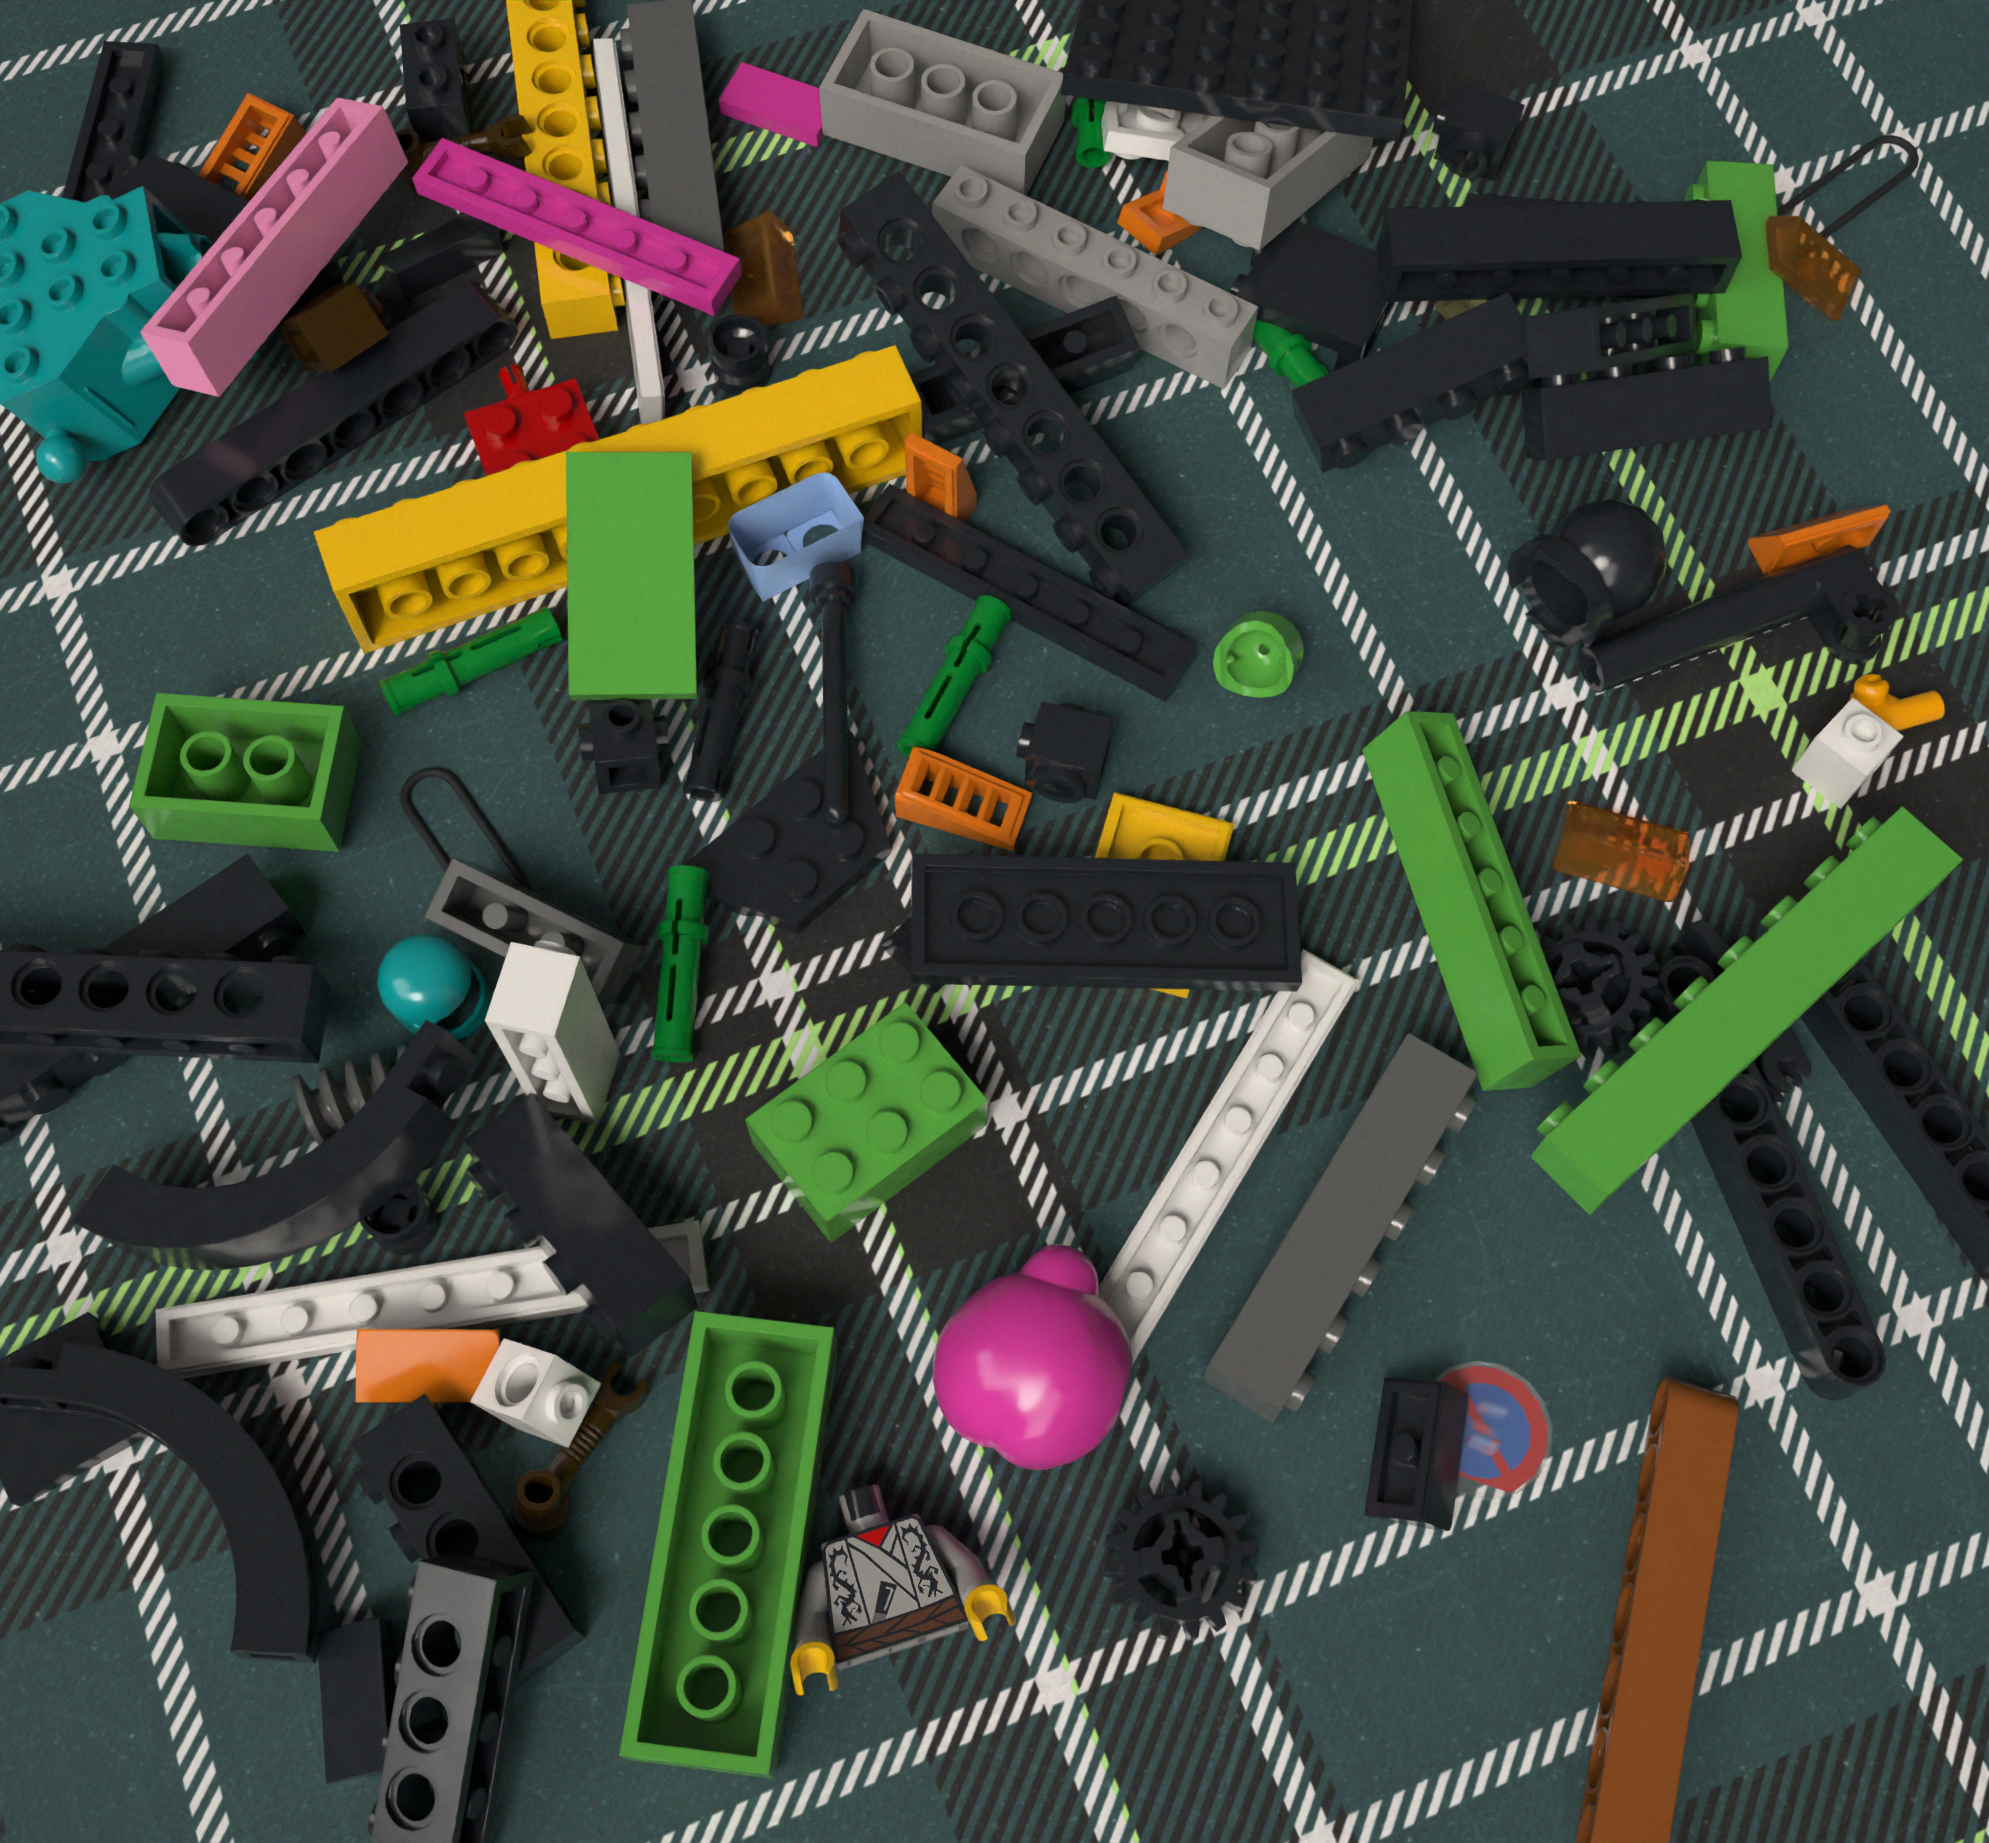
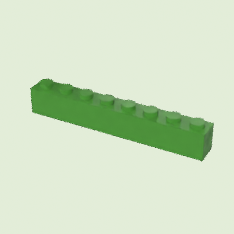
[1530,806,1964,1215]

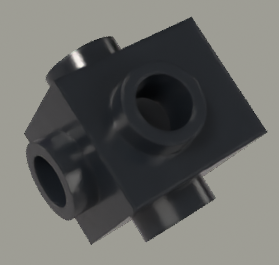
[578,699,670,794]

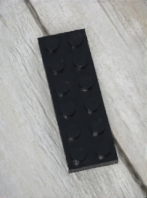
[910,854,1302,992]

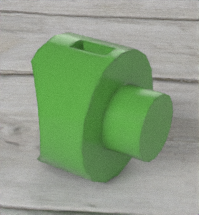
[1213,611,1304,698]

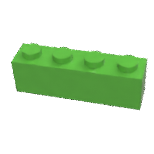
[1685,160,1788,381]

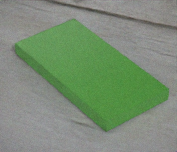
[566,452,697,700]

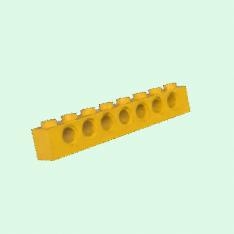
[506,0,626,339]

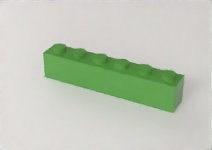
[1362,711,1581,1091]

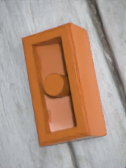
[1748,505,1891,574]
[356,1329,501,1403]

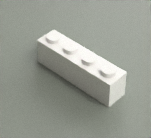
[485,941,620,1125]

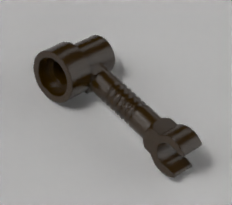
[395,114,533,196]
[512,1362,647,1541]

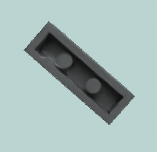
[425,858,645,1004]

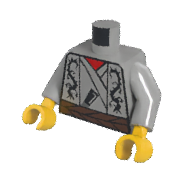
[790,1485,1016,1696]

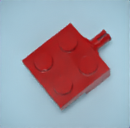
[464,364,599,476]

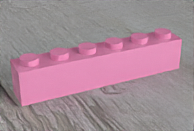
[140,98,408,397]

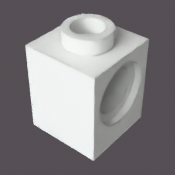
[1791,698,1904,809]
[470,1338,601,1448]

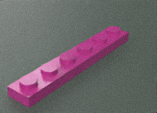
[412,138,742,316]

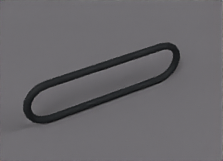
[1777,135,1919,248]
[400,768,535,892]

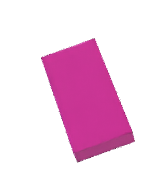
[718,62,825,147]

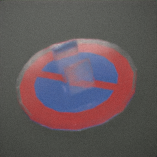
[1433,1361,1552,1501]

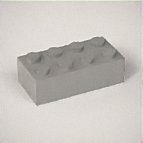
[819,9,1066,196]
[1162,116,1374,250]

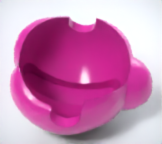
[933,1244,1133,1470]

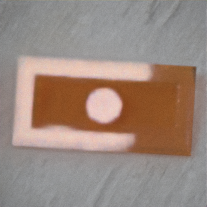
[724,210,803,325]
[1766,216,1861,321]
[1553,801,1689,902]

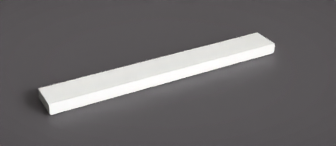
[593,38,665,424]
[1099,949,1360,1366]
[156,1220,709,1379]

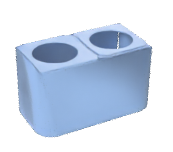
[728,473,864,601]

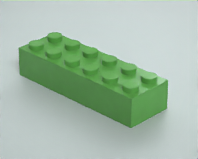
[619,1311,838,1779]

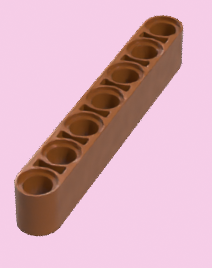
[1575,1377,1738,1843]

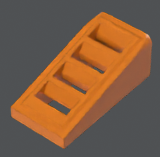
[198,93,307,201]
[904,432,977,523]
[895,746,1032,852]

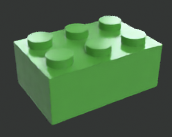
[129,693,362,852]
[745,1002,988,1243]

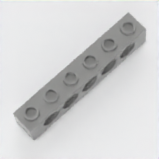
[932,165,1258,389]

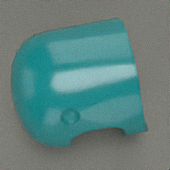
[377,934,491,1040]

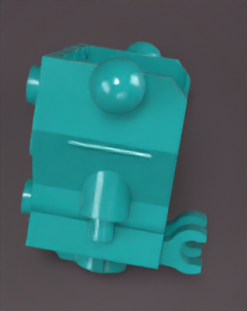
[0,186,258,484]

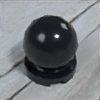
[1508,499,1668,649]

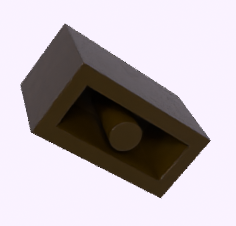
[276,282,389,373]

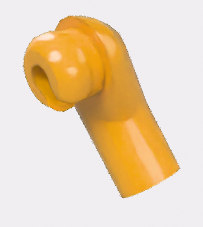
[1850,674,1945,731]

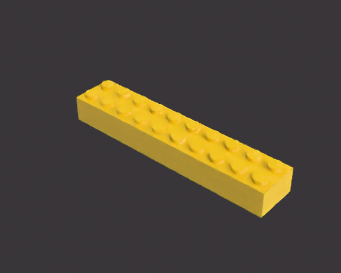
[314,345,922,654]

